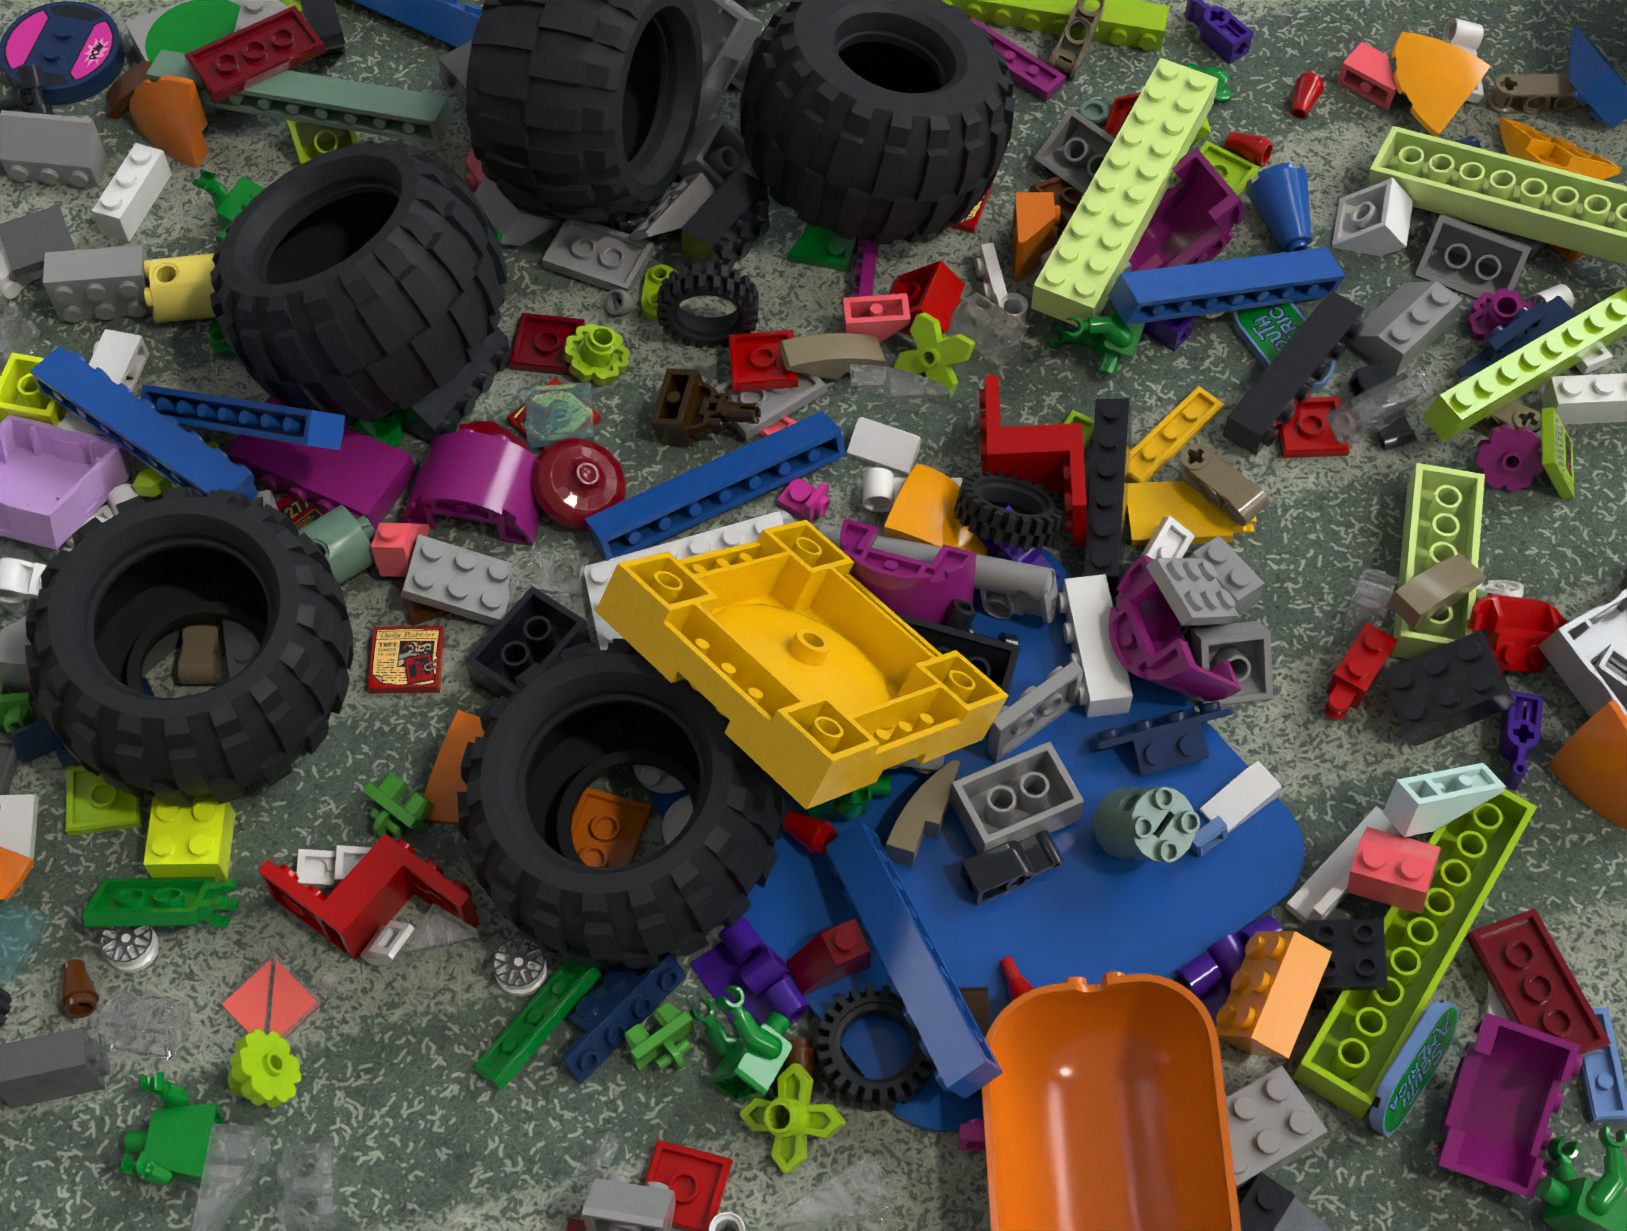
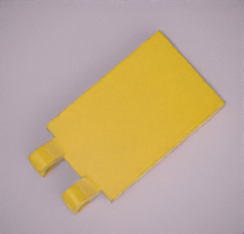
[1127,481,1257,546]

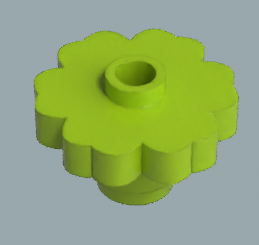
[563,324,630,386]
[228,1028,301,1108]

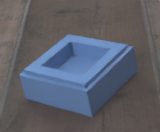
[1191,815,1228,857]

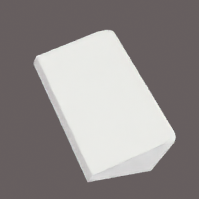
[847,417,921,476]

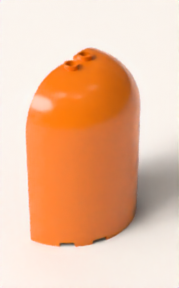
[982,971,1242,1231]

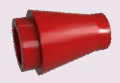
[1290,72,1324,119]
[1225,131,1273,166]
[784,810,837,855]

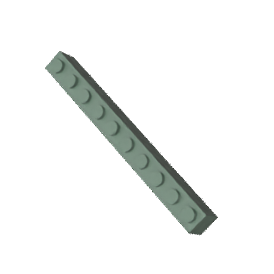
[146,50,453,145]

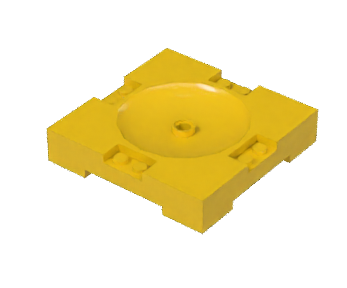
[595,520,1009,809]

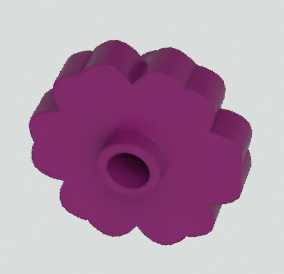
[1467,288,1533,347]
[1474,423,1544,492]

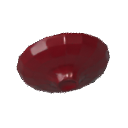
[531,437,627,531]

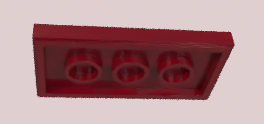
[184,5,326,103]
[1465,908,1611,1057]

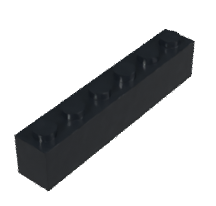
[1222,290,1364,455]
[1084,398,1132,595]

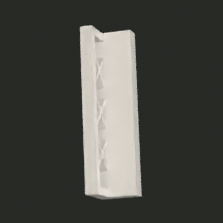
[1285,806,1402,925]

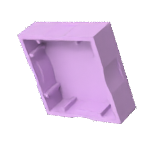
[0,414,132,550]

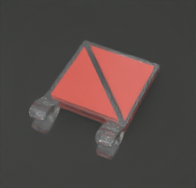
[217,932,344,1039]

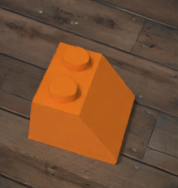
[1011,192,1060,281]

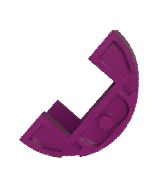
[1129,148,1243,272]
[402,428,544,547]
[840,518,977,626]
[1109,554,1241,702]
[1436,1013,1583,1199]

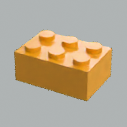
[1215,931,1332,1059]

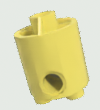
[144,253,215,323]

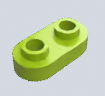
[641,265,674,322]

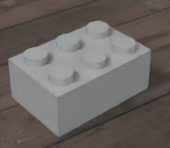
[43,245,153,323]
[950,741,1085,854]
[1226,1065,1328,1194]

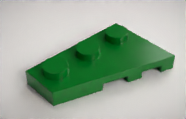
[787,225,858,272]

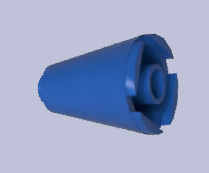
[1245,163,1312,252]

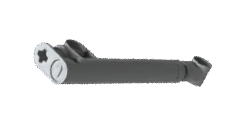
[766,509,1058,623]

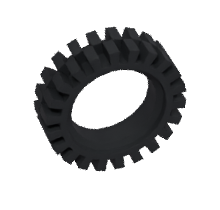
[657,263,759,348]
[954,471,1065,550]
[817,985,935,1111]

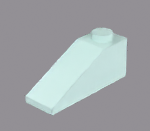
[1383,763,1506,837]

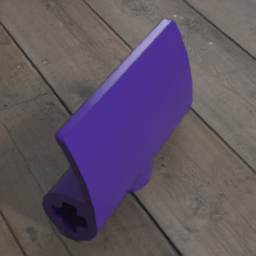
[1175,915,1283,1027]
[691,917,810,1027]

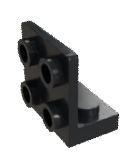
[1306,918,1388,1009]

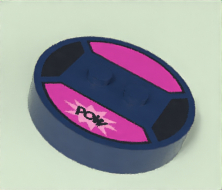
[0,1,125,105]

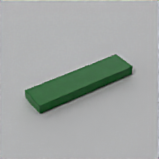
[472,957,601,1090]

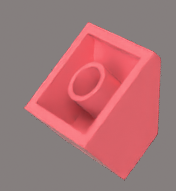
[1347,827,1441,914]

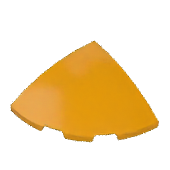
[1391,32,1491,137]
[1498,117,1622,180]
[884,463,988,556]

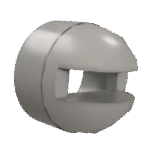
[606,289,634,315]

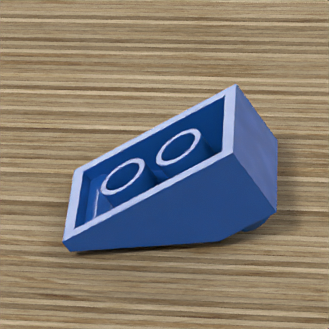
[1568,26,1627,129]

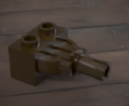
[650,368,761,447]

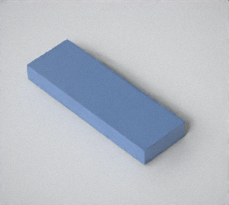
[1580,1007,1627,1123]

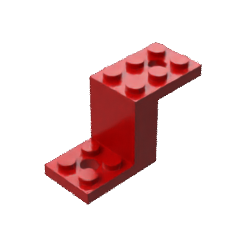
[979,375,1087,546]
[258,834,480,961]

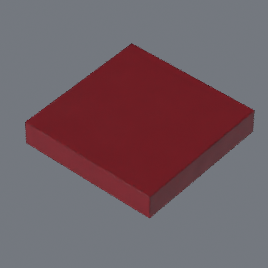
[509,313,585,376]

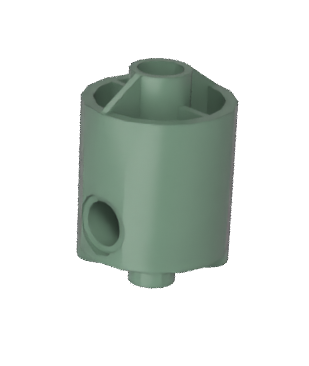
[298,505,376,584]
[1094,787,1200,863]

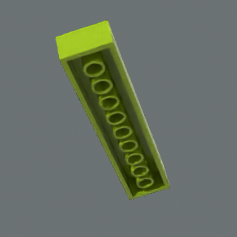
[1292,789,1537,1120]

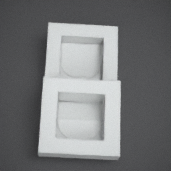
[296,845,372,888]
[359,920,415,966]

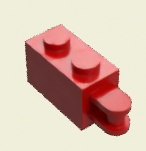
[1324,623,1398,721]

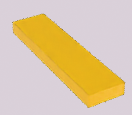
[1129,386,1224,483]

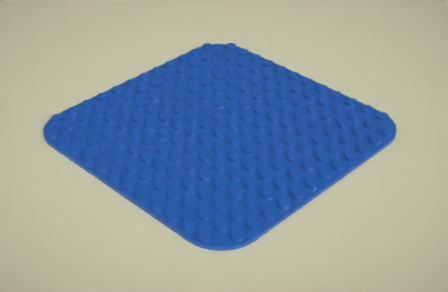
[651,547,1304,1132]

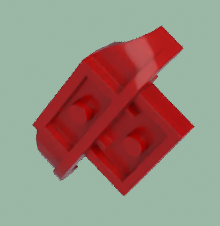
[1465,593,1570,673]

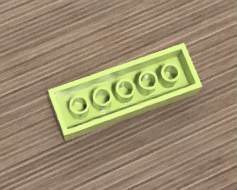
[1391,463,1485,659]

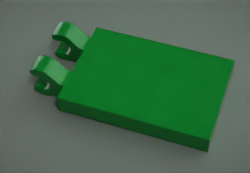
[82,877,240,929]

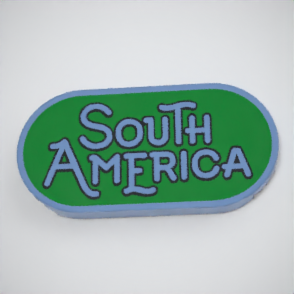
[1233,302,1335,392]
[1369,999,1459,1136]

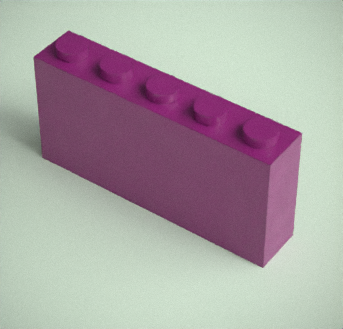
[226,395,416,531]

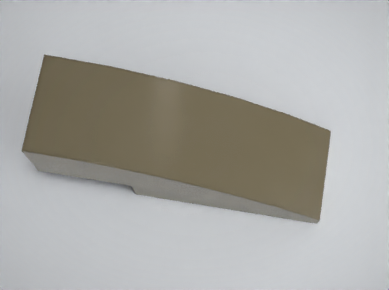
[778,333,886,380]
[1389,554,1487,629]
[886,759,960,867]

